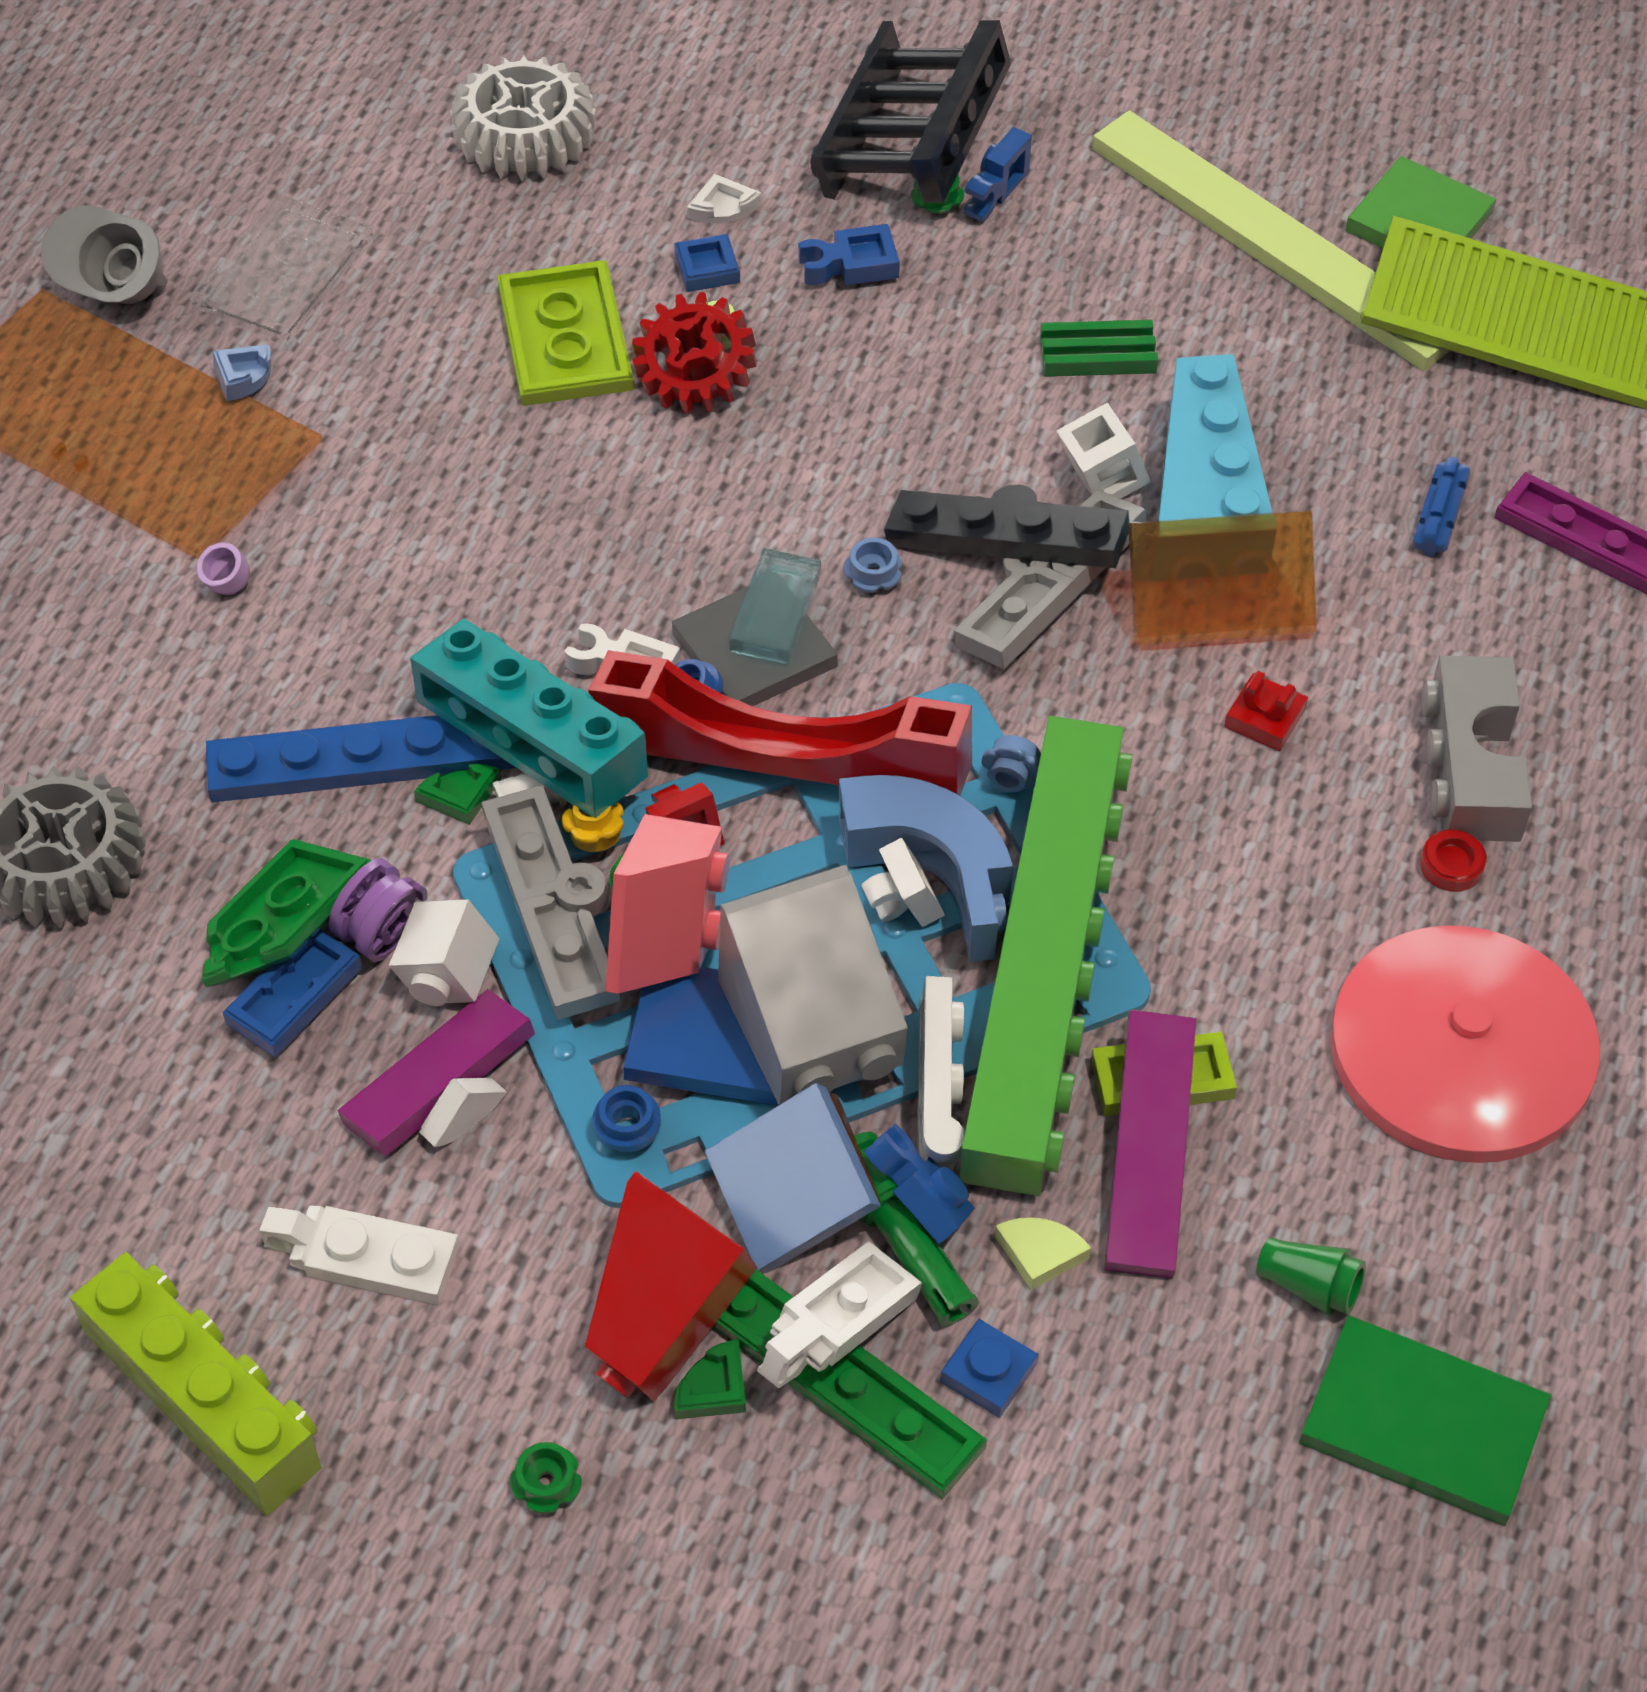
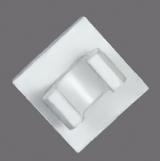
[861,837,945,927]

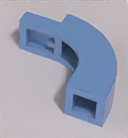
[839,775,1013,962]

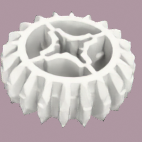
[450,55,596,182]

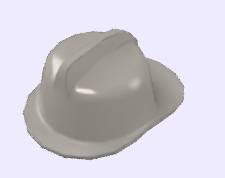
[41,205,168,304]

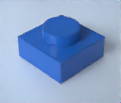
[940,1318,1039,1418]

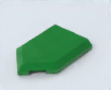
[202,839,372,987]

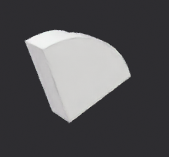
[687,174,761,223]
[419,1078,507,1147]

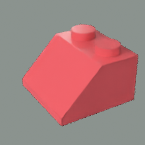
[605,814,730,994]

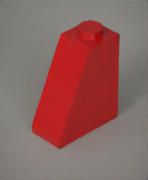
[585,1171,758,1402]

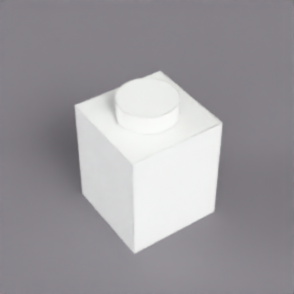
[389,899,500,1006]

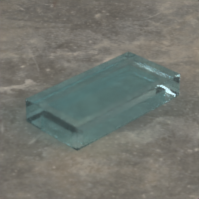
[729,548,821,664]

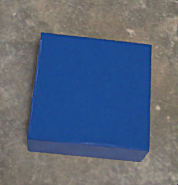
[674,234,740,292]

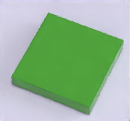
[1345,156,1496,248]

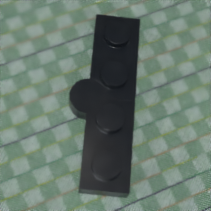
[884,484,1130,569]

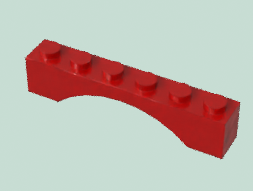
[588,650,972,796]

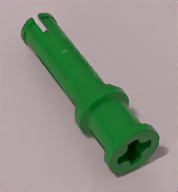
[855,1131,979,1327]

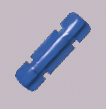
[1413,457,1470,557]

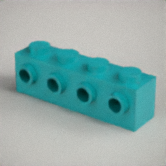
[410,618,648,818]

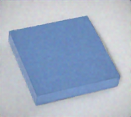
[705,1083,881,1273]

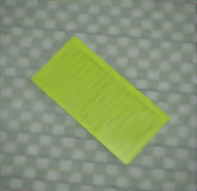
[1360,215,1647,409]

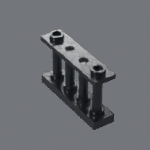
[810,20,1011,203]

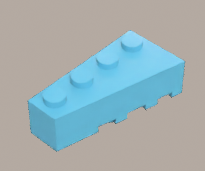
[1151,354,1276,581]

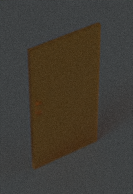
[0,289,322,559]

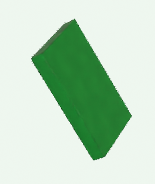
[1299,1315,1552,1526]

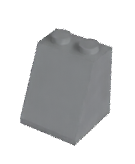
[718,865,908,1105]

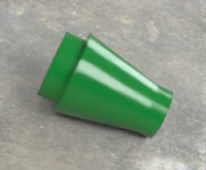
[1256,1236,1366,1315]

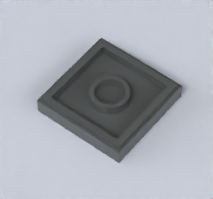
[672,574,838,706]

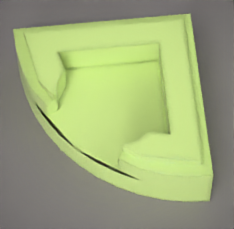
[994,1217,1091,1290]

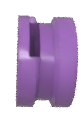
[328,858,427,962]

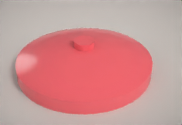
[1331,926,1600,1163]

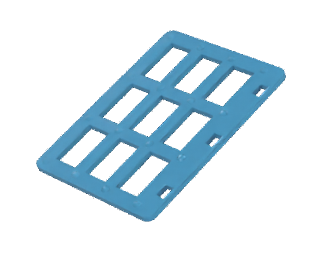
[453,683,1151,1208]

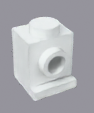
[1056,403,1151,498]

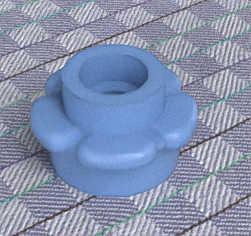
[844,538,902,593]
[981,735,1041,793]

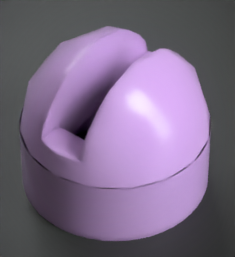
[197,542,250,596]

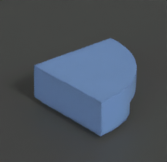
[213,345,271,401]

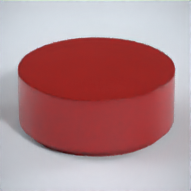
[1420,829,1487,892]

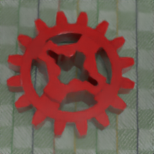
[632,292,757,414]

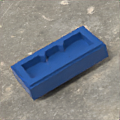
[222,930,362,1058]

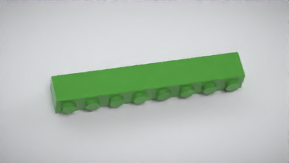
[960,715,1133,1196]

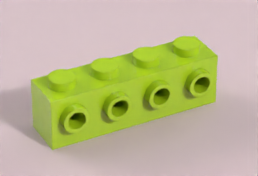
[70,1251,322,1517]

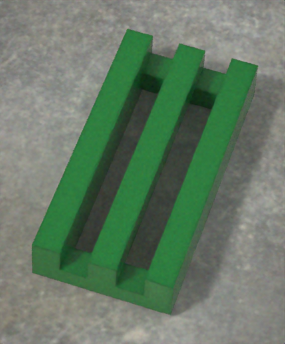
[1039,319,1158,377]

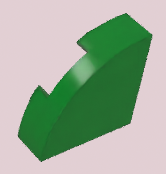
[414,764,501,825]
[674,1339,746,1420]

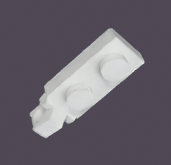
[259,1206,460,1305]
[757,1241,922,1388]

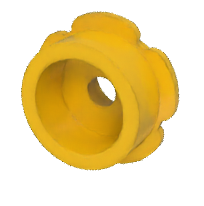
[562,802,624,852]

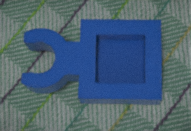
[963,127,1032,222]
[798,224,900,286]
[864,1124,975,1244]

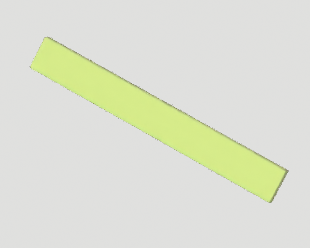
[1092,110,1451,372]

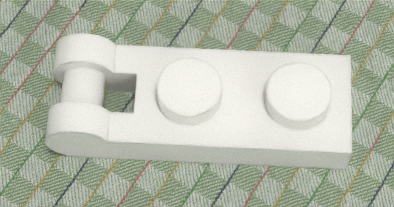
[917,976,964,1170]

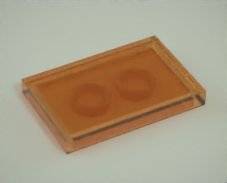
[1128,510,1317,645]

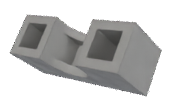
[1421,655,1532,842]

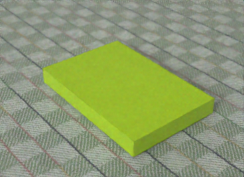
[497,260,634,406]

